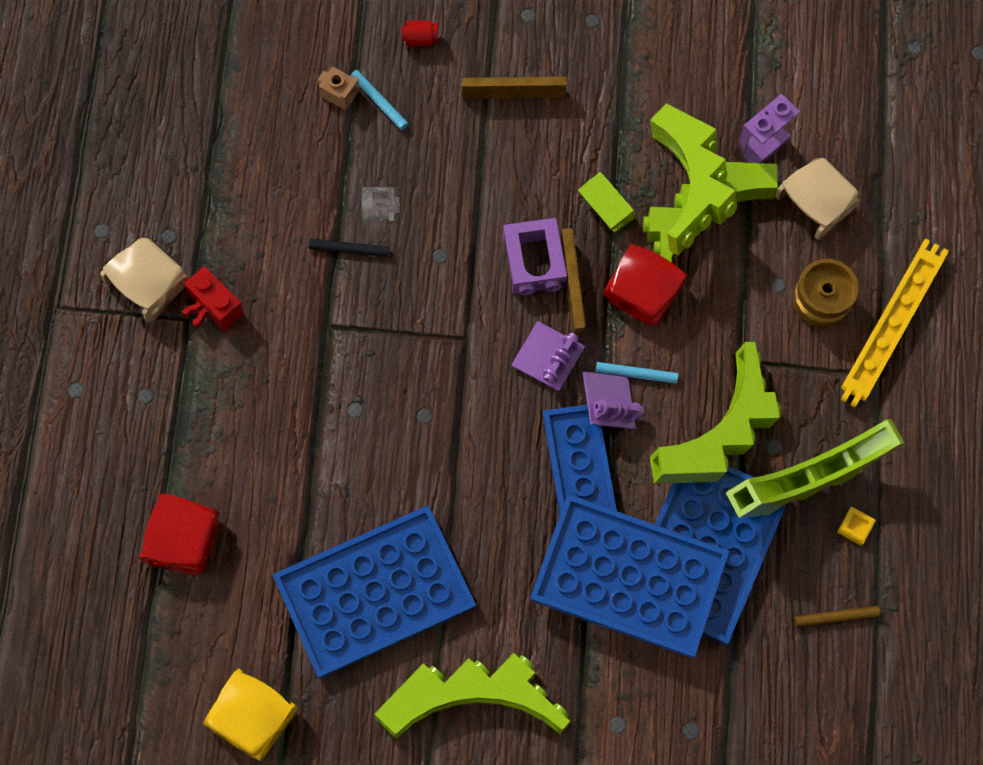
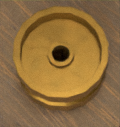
[793,259,859,327]

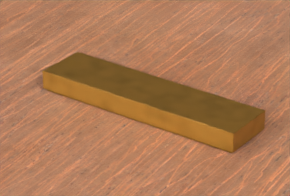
[462,77,567,99]
[560,228,586,338]

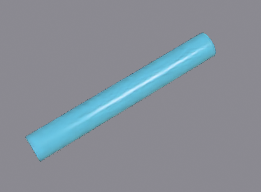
[350,70,408,130]
[596,362,678,384]

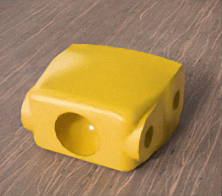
[203,668,297,761]

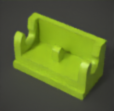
[578,172,635,233]

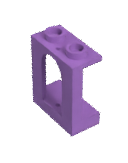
[734,94,800,163]
[502,218,567,295]

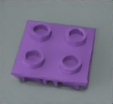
[511,321,585,391]
[583,372,644,429]

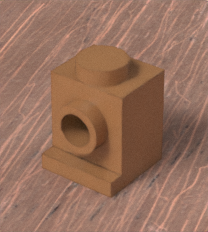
[317,66,360,110]

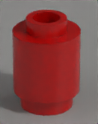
[401,20,438,47]

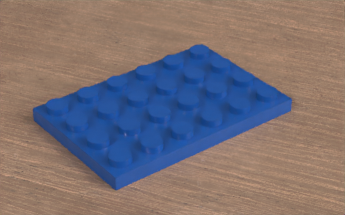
[654,466,787,646]
[530,494,729,659]
[272,505,476,679]

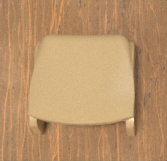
[775,158,860,240]
[100,238,189,322]

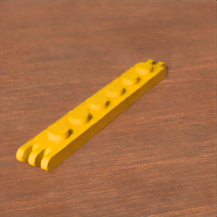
[840,238,949,408]

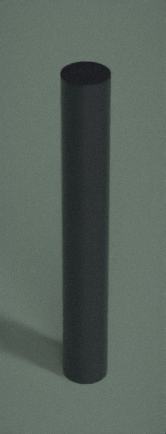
[309,238,390,257]

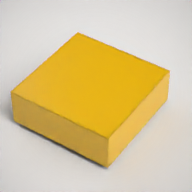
[837,506,876,546]

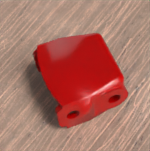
[603,244,688,326]
[139,493,220,576]

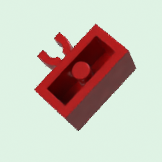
[182,266,244,332]

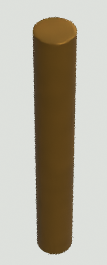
[794,606,880,627]

